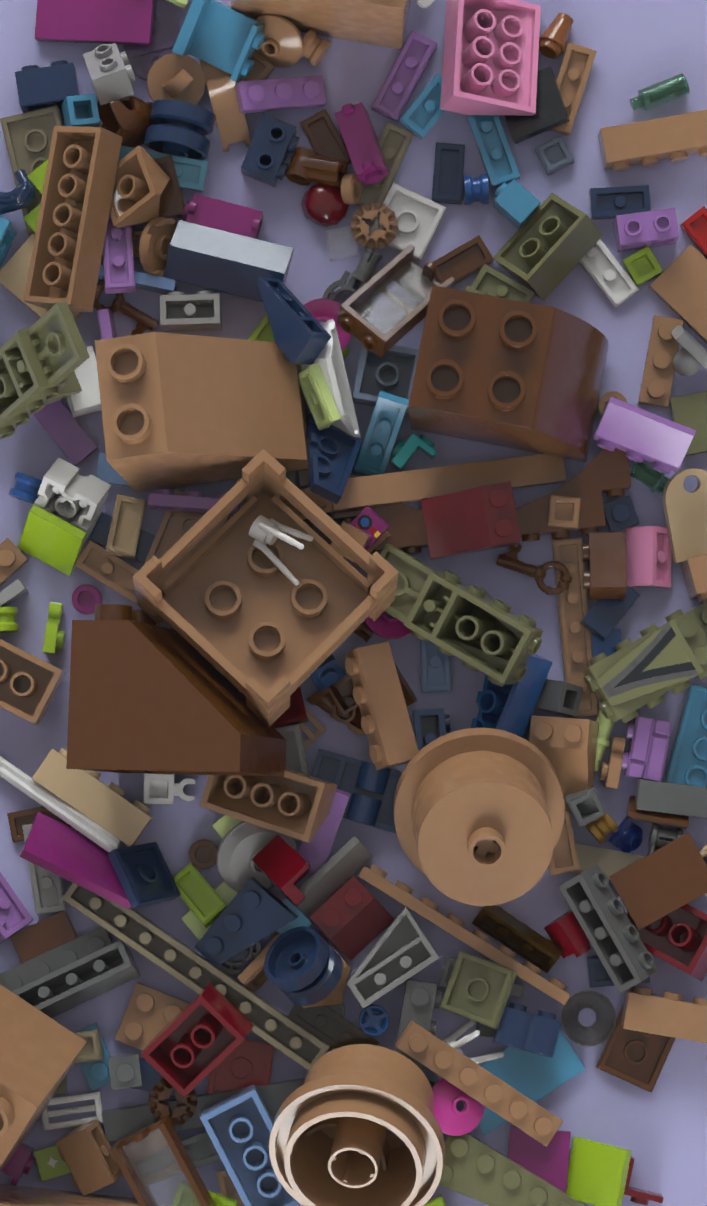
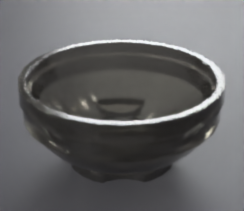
[561,990,616,1046]

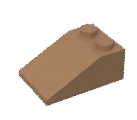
[529,715,599,810]

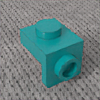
[390,433,437,472]

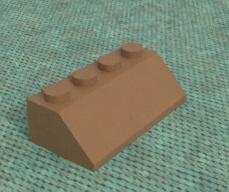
[200,768,337,843]

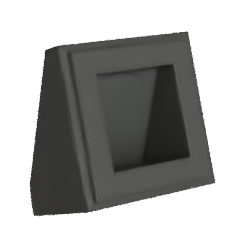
[564,787,607,828]

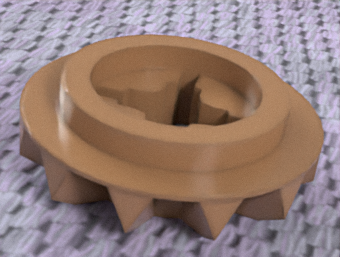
[351,202,398,250]

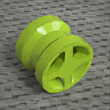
[0,607,19,633]

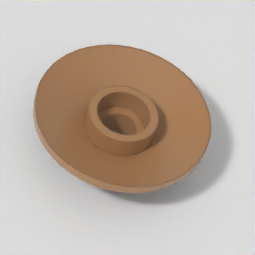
[254,14,304,67]

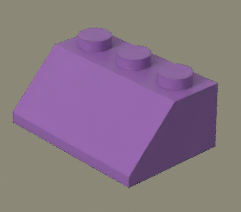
[593,397,696,474]

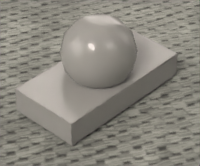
[671,325,707,376]

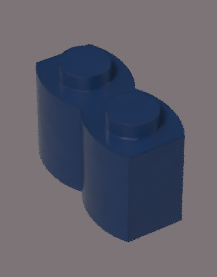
[492,1002,561,1058]

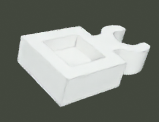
[143,773,195,805]

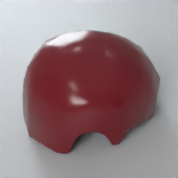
[301,183,349,227]

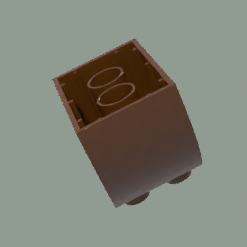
[409,285,609,462]

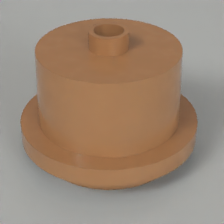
[393,728,565,906]
[269,1044,445,1206]

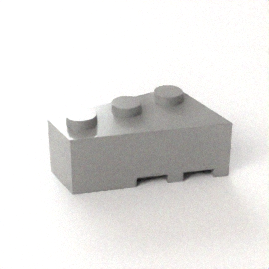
[347,906,439,1009]

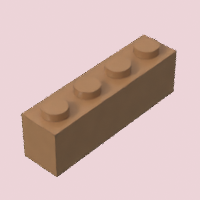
[598,110,707,172]
[345,641,419,770]
[620,986,707,1043]

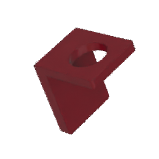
[624,1156,664,1205]

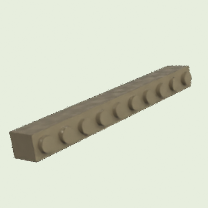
[62,883,330,1070]

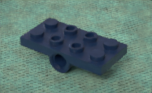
[311,748,402,833]

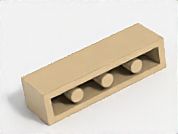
[32,748,153,847]

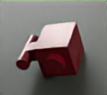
[544,910,592,958]

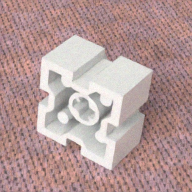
[33,458,112,542]

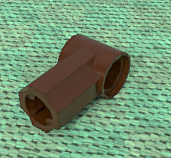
[285,147,348,187]

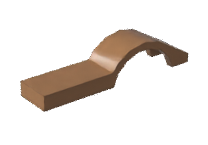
[199,59,251,153]

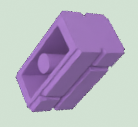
[621,716,672,782]

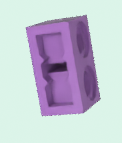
[613,208,679,252]

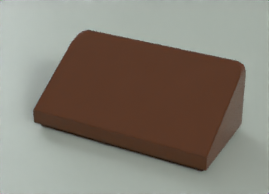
[626,795,689,829]

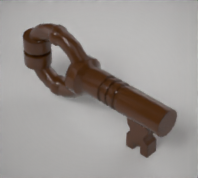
[93,280,159,335]
[496,544,573,595]

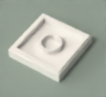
[369,182,446,262]

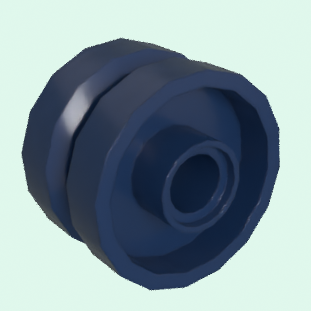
[144,99,216,160]
[264,926,343,1006]

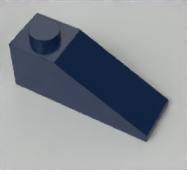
[257,277,331,365]

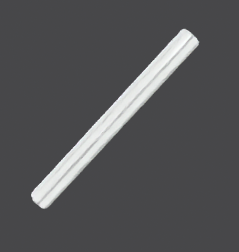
[0,756,121,853]

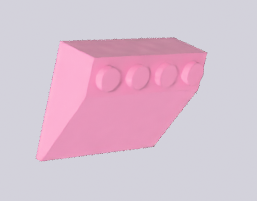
[440,0,541,116]

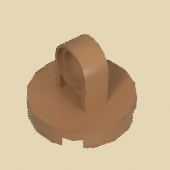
[146,53,206,105]
[132,217,177,277]

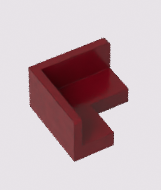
[252,834,310,907]

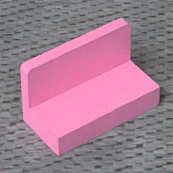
[625,526,672,588]

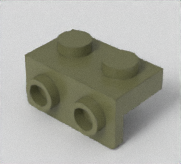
[464,264,536,303]

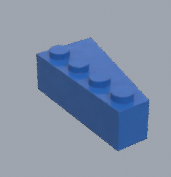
[471,654,553,738]

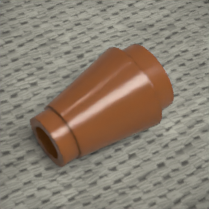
[539,13,573,59]

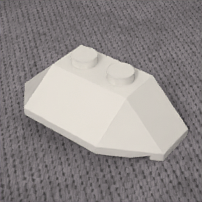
[301,319,361,438]

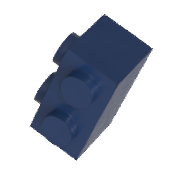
[241,113,300,187]
[412,708,451,751]

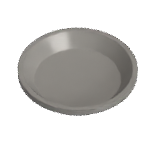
[216,821,297,892]

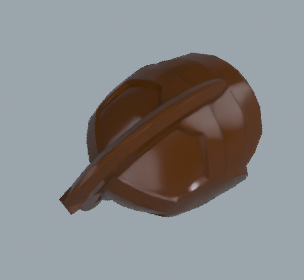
[97,95,155,148]

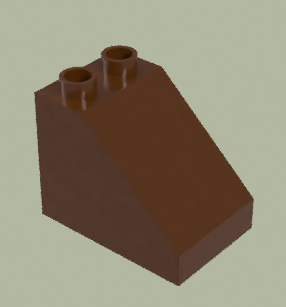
[66,604,286,777]

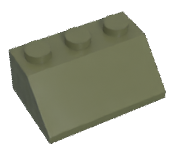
[493,193,603,301]

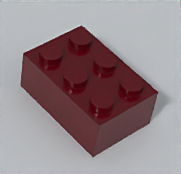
[140,983,254,1097]

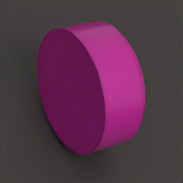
[72,584,102,615]

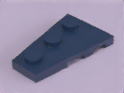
[306,413,363,504]
[195,877,298,967]

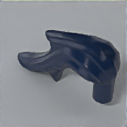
[0,169,36,215]

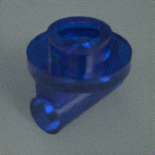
[608,817,643,853]

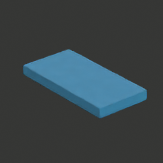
[664,683,707,788]
[462,1030,586,1135]

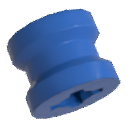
[463,174,489,205]
[8,472,42,504]
[359,1004,389,1036]

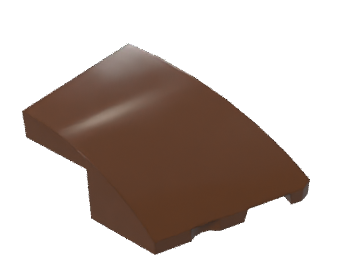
[306,662,418,736]

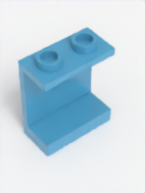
[172,0,265,82]

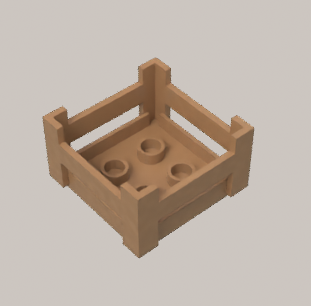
[133,448,399,728]

